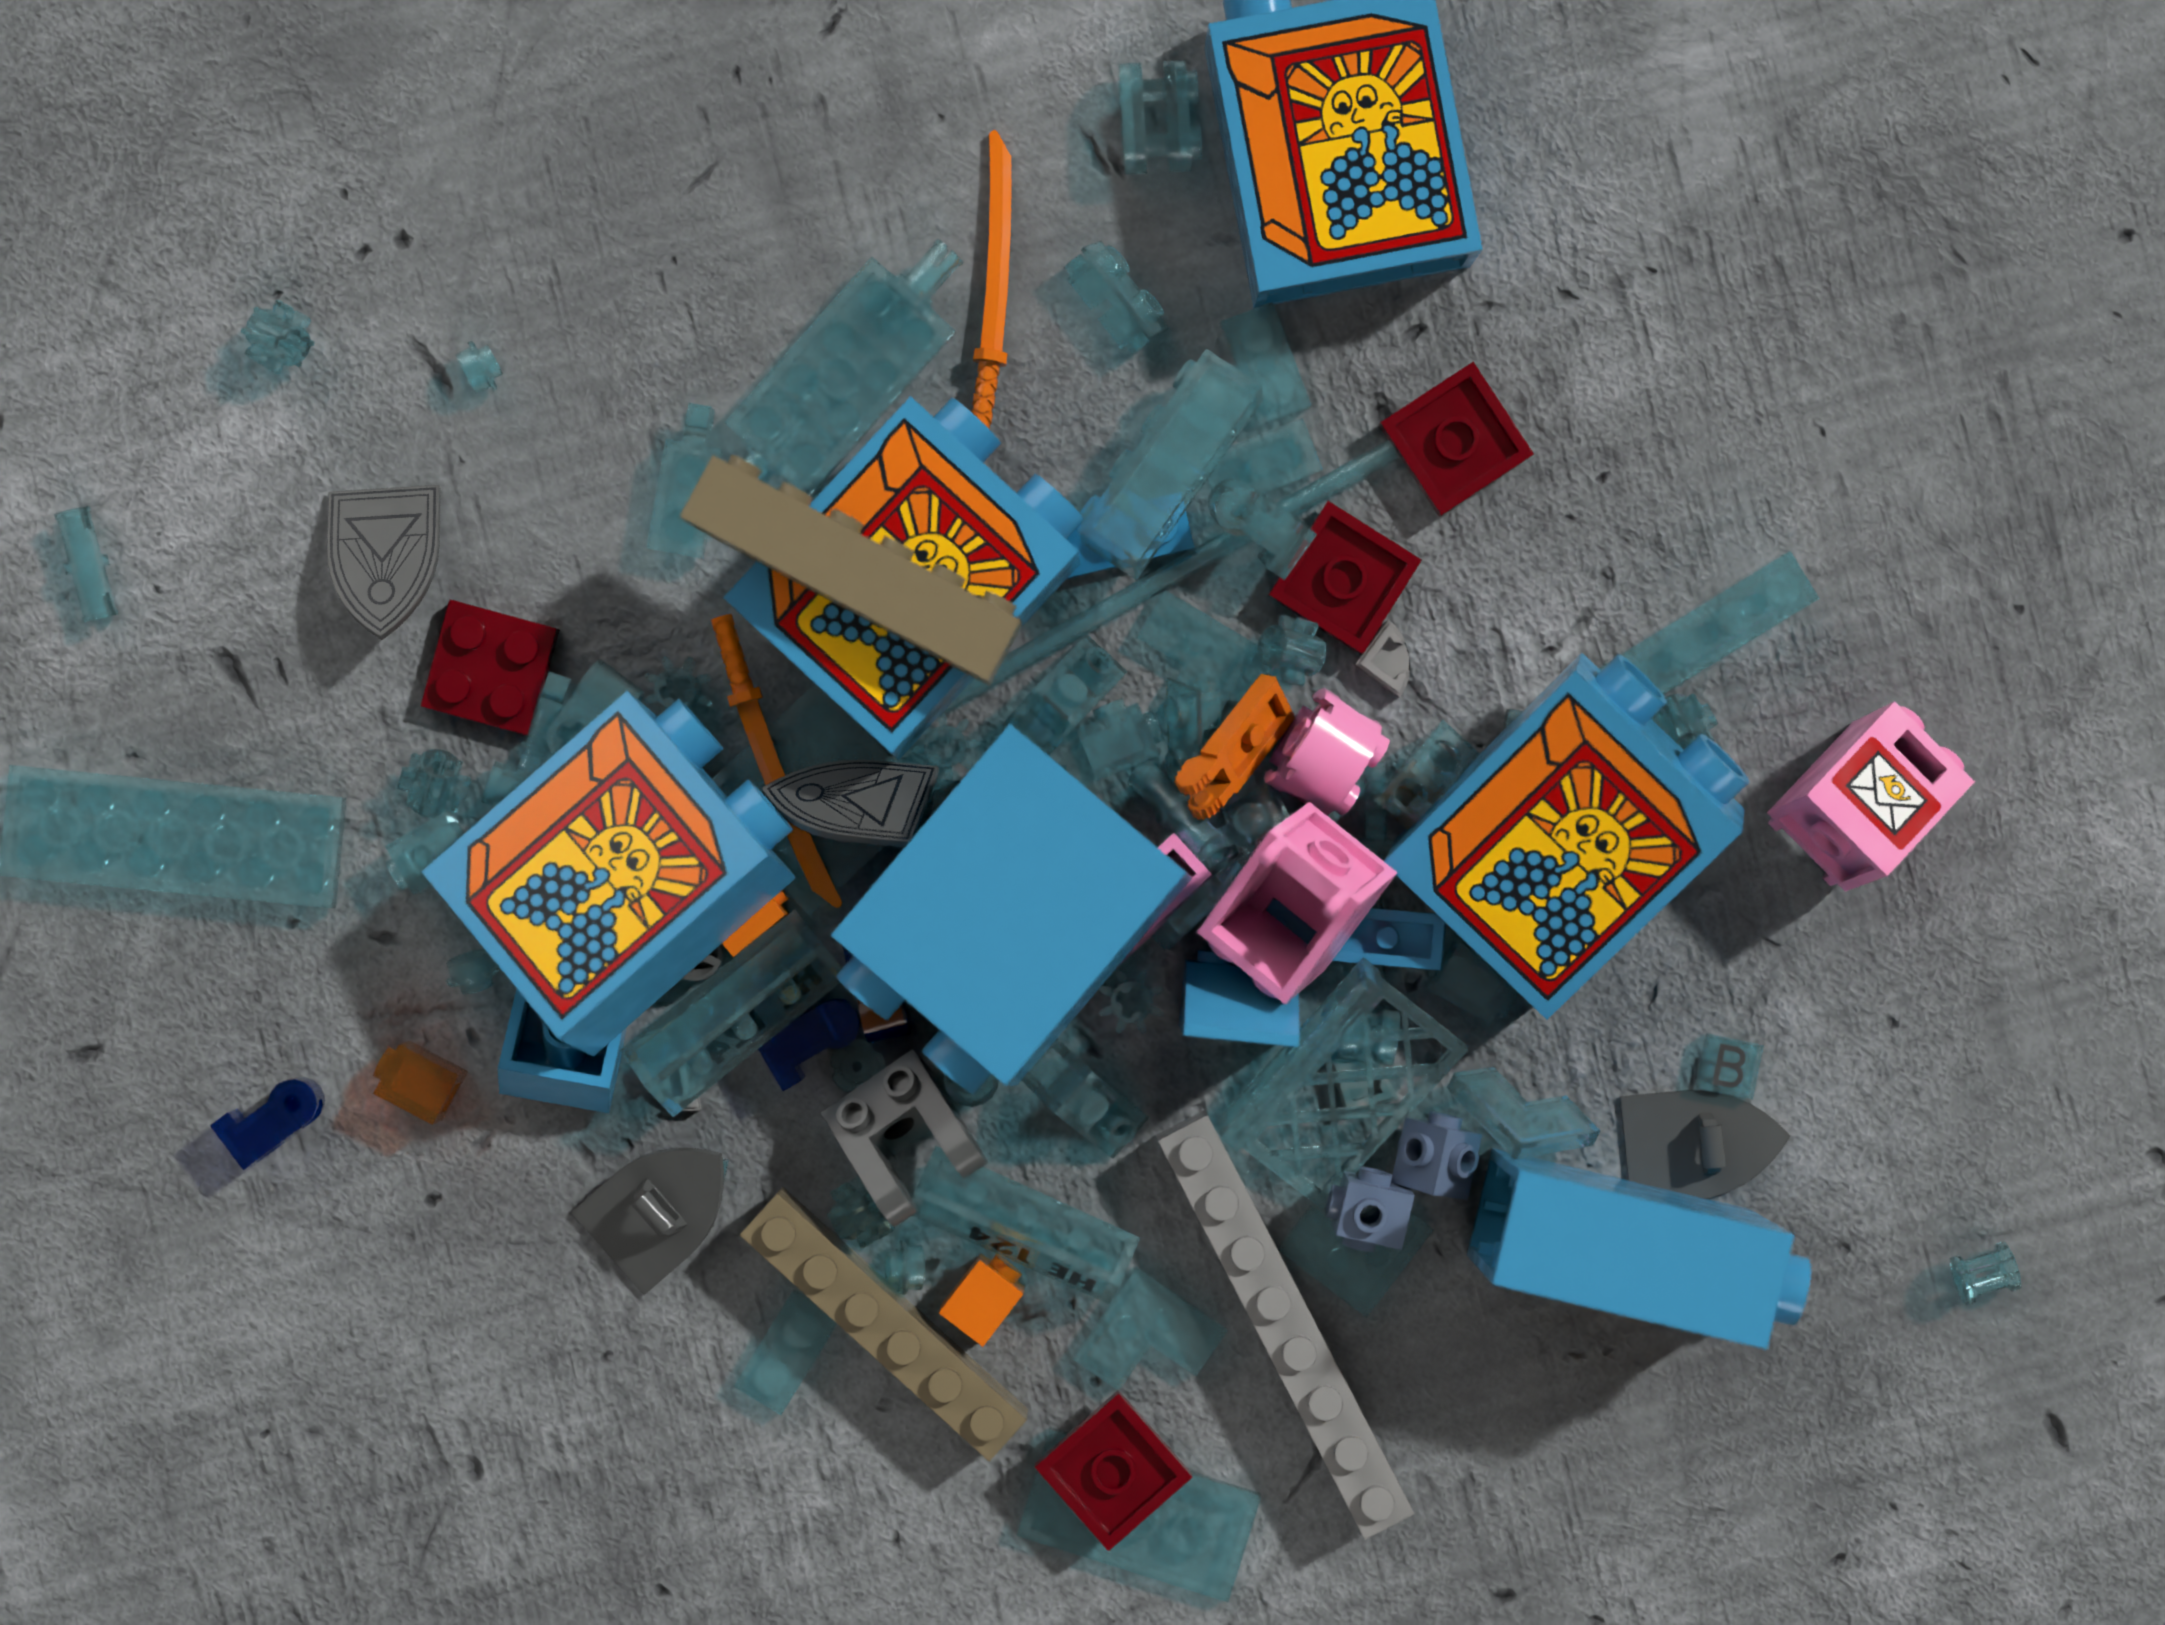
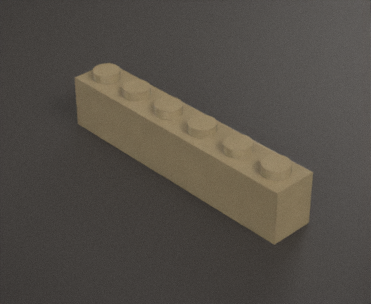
[679,454,1022,686]
[740,1187,1028,1461]

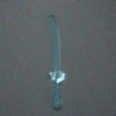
[1359,761,1393,984]

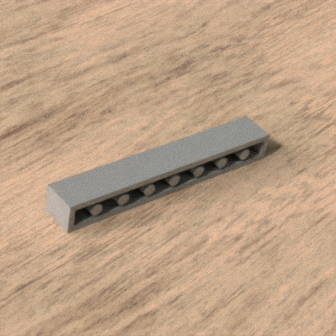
[1157,1110,1414,1540]

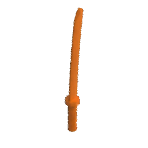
[971,130,1012,430]
[711,614,843,908]

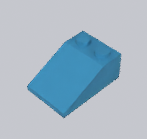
[1178,950,1300,1047]
[497,989,627,1113]

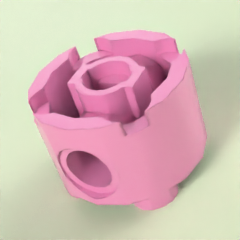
[1264,688,1390,816]

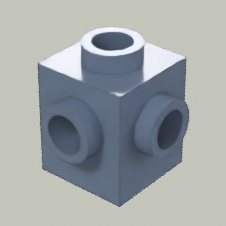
[1391,1111,1482,1200]
[1325,1167,1415,1252]

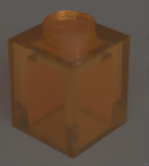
[373,1041,468,1125]

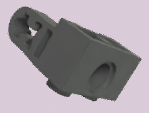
[821,1049,988,1228]

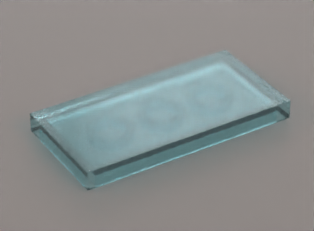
[1017,1427,1261,1602]

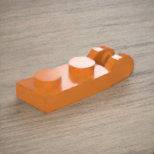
[1174,674,1295,820]

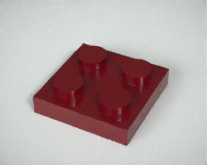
[1379,361,1534,517]
[1268,501,1422,655]
[421,599,560,736]
[1035,1390,1193,1552]

